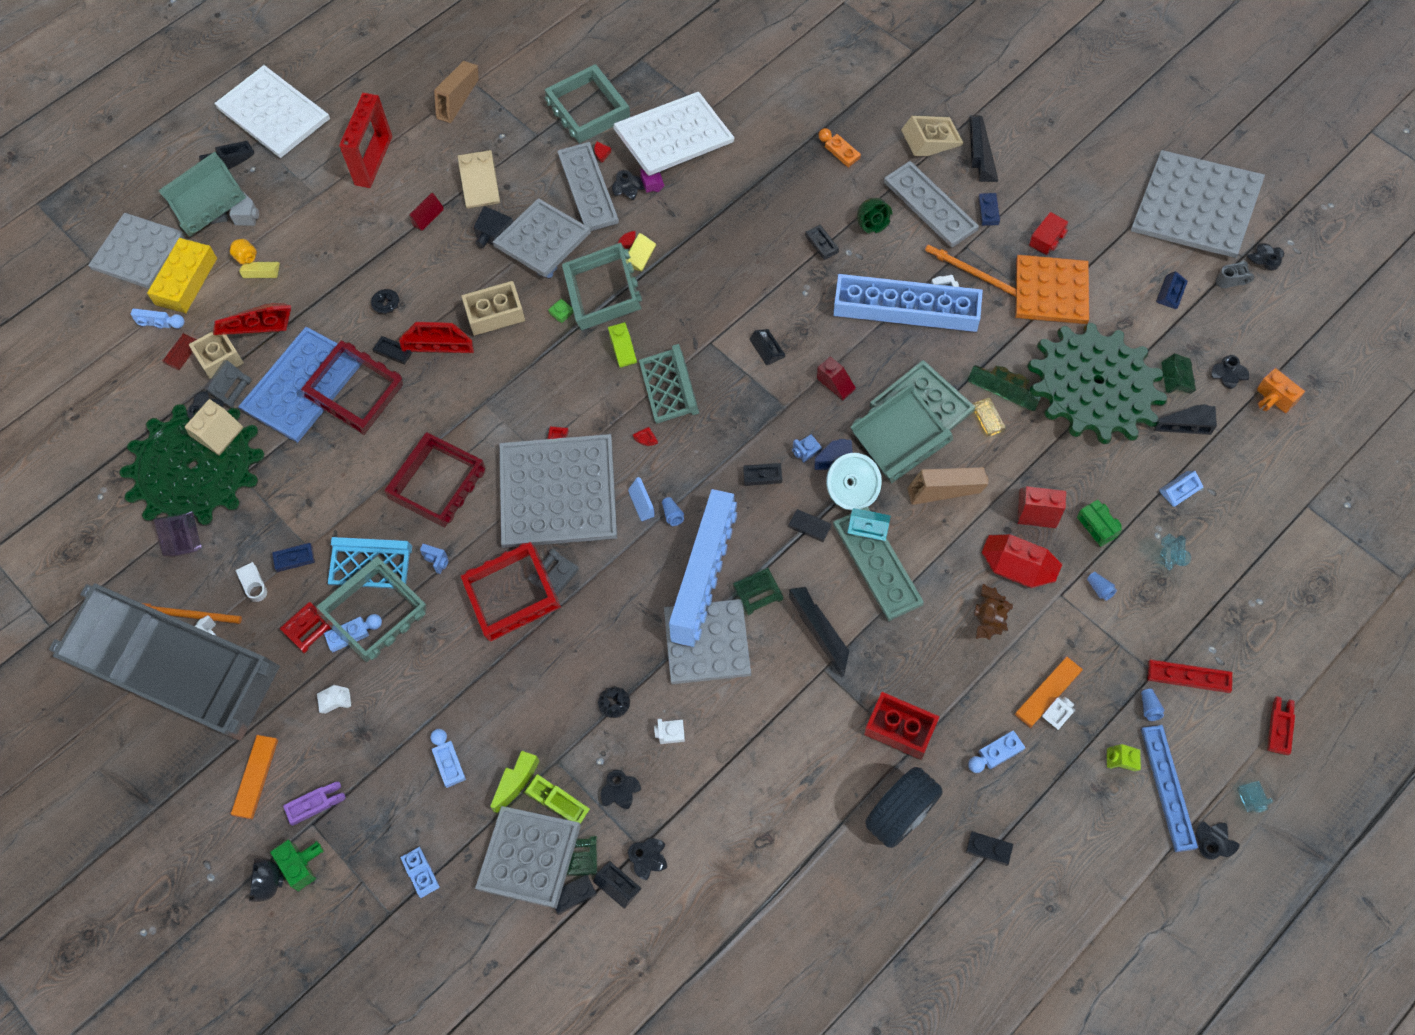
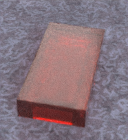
[163,333,197,370]

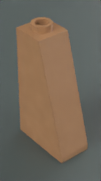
[434,61,479,123]
[907,467,989,505]

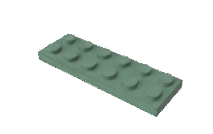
[833,506,924,621]

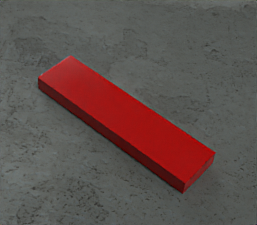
[1147,659,1233,693]

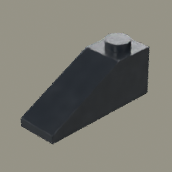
[1154,404,1217,435]

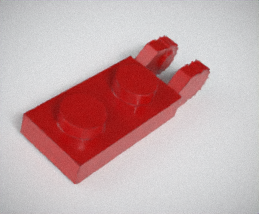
[1267,696,1295,756]

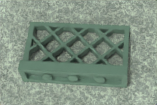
[639,344,699,424]

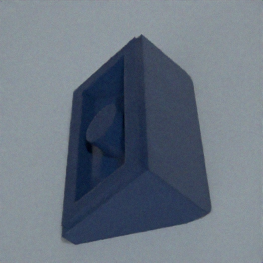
[1156,271,1188,309]

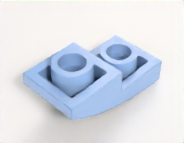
[400,847,440,898]

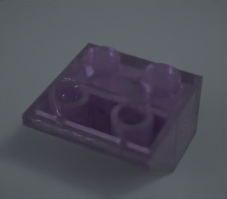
[154,511,202,556]

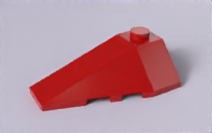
[213,303,291,335]

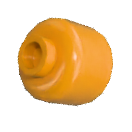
[230,239,257,265]

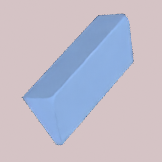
[1159,471,1203,507]
[628,477,654,521]

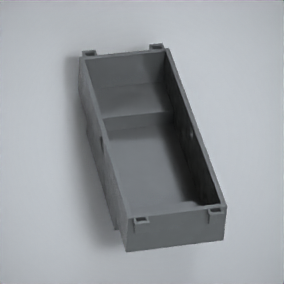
[49,583,280,741]

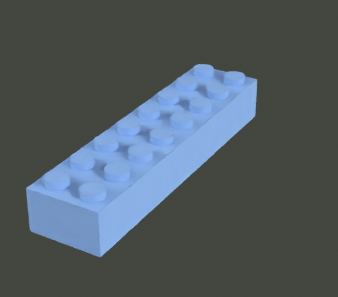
[833,274,983,332]
[669,489,737,647]

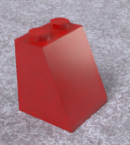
[1018,486,1066,528]

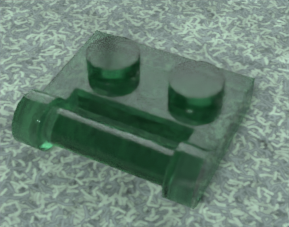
[733,568,784,616]
[566,836,598,876]

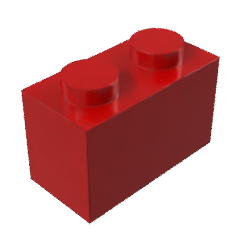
[1029,212,1068,255]

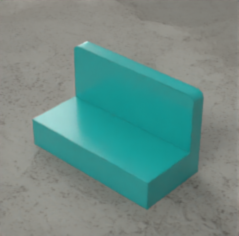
[847,508,891,541]

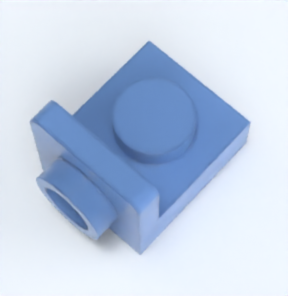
[792,434,822,462]
[420,544,448,574]

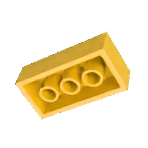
[147,238,217,314]

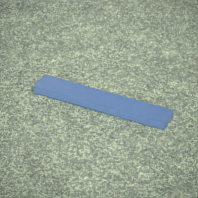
[1141,725,1198,852]

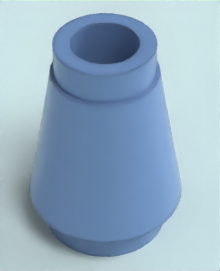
[662,497,684,526]
[1087,572,1117,601]
[1141,689,1165,721]

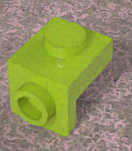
[1107,744,1141,771]

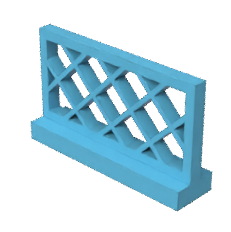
[328,537,412,589]

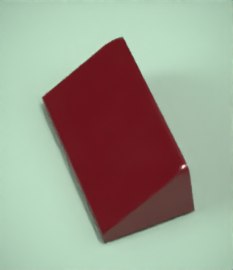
[409,193,444,231]

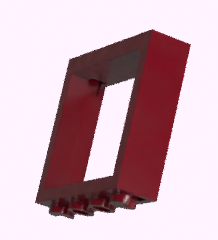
[301,340,403,435]
[384,432,486,528]

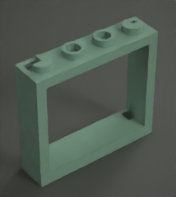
[544,64,630,144]
[562,243,642,330]
[316,556,426,663]

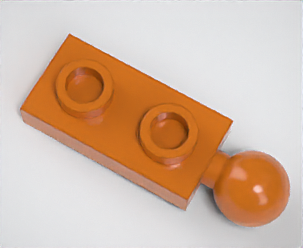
[818,128,861,168]

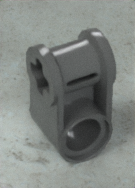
[1216,261,1255,288]

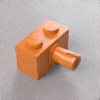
[1257,368,1305,413]

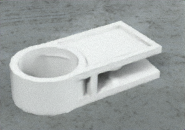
[236,562,267,602]

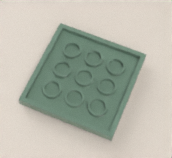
[870,360,976,431]

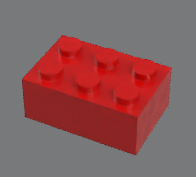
[864,692,940,760]

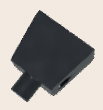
[473,206,513,248]

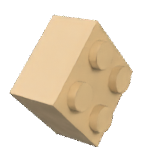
[189,331,244,379]

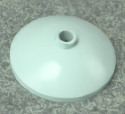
[826,453,882,510]

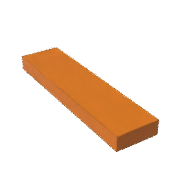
[1015,657,1083,728]
[231,735,278,820]

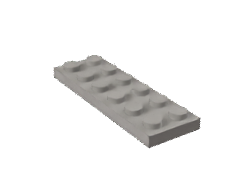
[557,142,619,231]
[884,161,979,248]

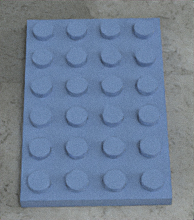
[238,327,362,443]

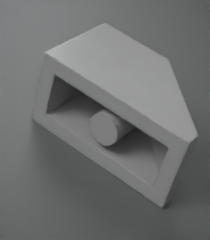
[230,193,259,226]

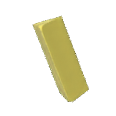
[628,233,656,272]
[239,262,280,278]

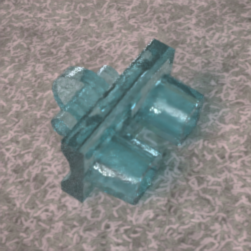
[1160,534,1191,570]

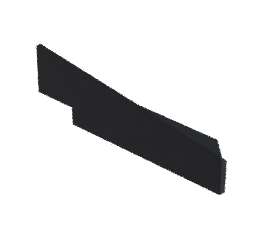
[969,115,999,182]
[789,587,849,677]

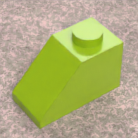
[608,322,637,368]

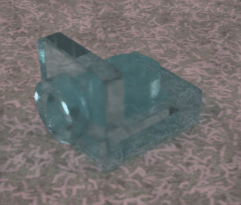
[1237,781,1273,813]

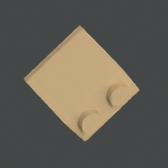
[185,399,243,455]

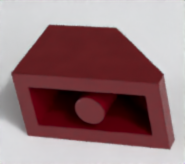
[817,356,856,401]

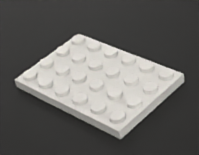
[214,65,330,158]
[613,92,734,176]

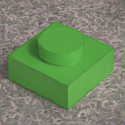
[548,299,574,323]

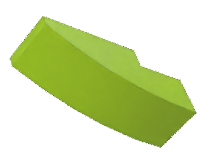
[490,751,539,813]
[524,774,590,824]

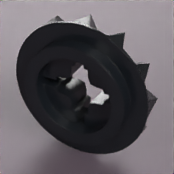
[371,289,400,315]
[598,686,630,718]

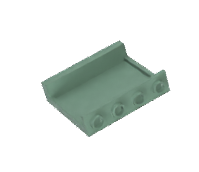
[159,152,246,236]
[850,383,953,484]

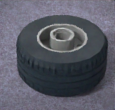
[865,767,943,848]

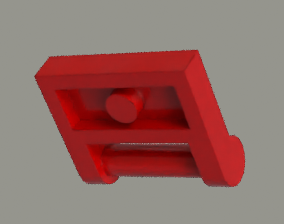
[280,602,332,654]

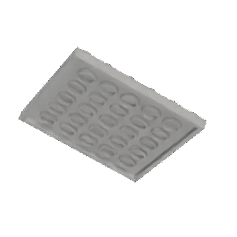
[1131,150,1265,258]
[500,434,617,548]

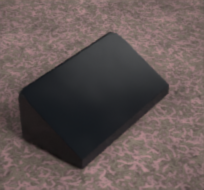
[750,329,786,365]
[593,861,642,909]

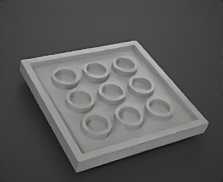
[493,198,591,277]
[88,213,185,289]
[664,599,751,684]
[475,806,581,909]

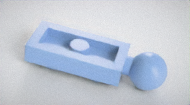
[130,309,185,329]
[324,614,382,652]
[430,729,466,788]
[968,730,1025,773]

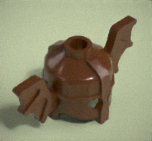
[974,584,1013,640]

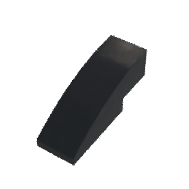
[199,141,254,169]

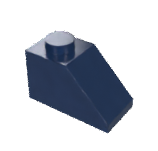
[814,439,853,470]

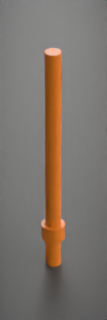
[925,244,1016,297]
[142,603,242,624]

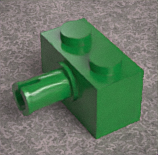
[270,839,324,892]

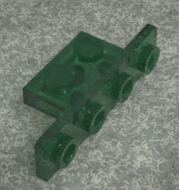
[968,365,1042,411]

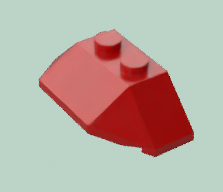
[399,322,474,353]
[981,534,1062,588]

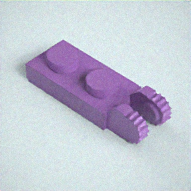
[283,782,346,826]

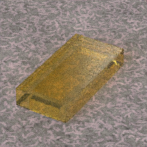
[973,397,1006,436]

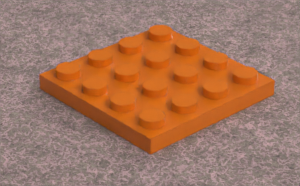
[1015,255,1089,324]

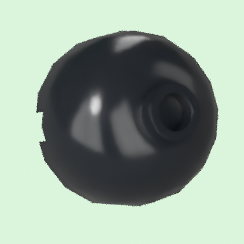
[249,858,284,902]

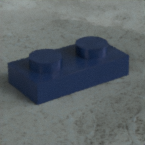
[978,193,1000,226]
[272,543,315,572]

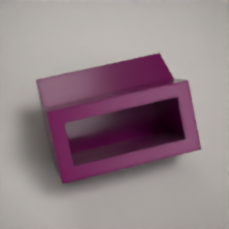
[640,169,665,193]

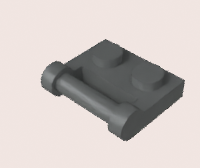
[204,360,252,409]
[527,549,579,596]

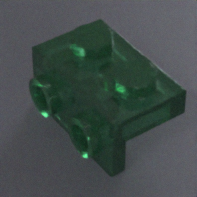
[1161,353,1196,394]

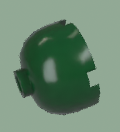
[857,198,893,234]

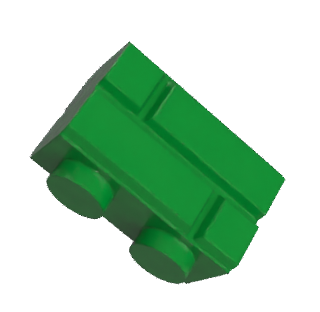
[1077,499,1123,547]

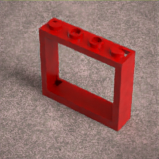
[339,92,393,188]
[460,542,561,642]

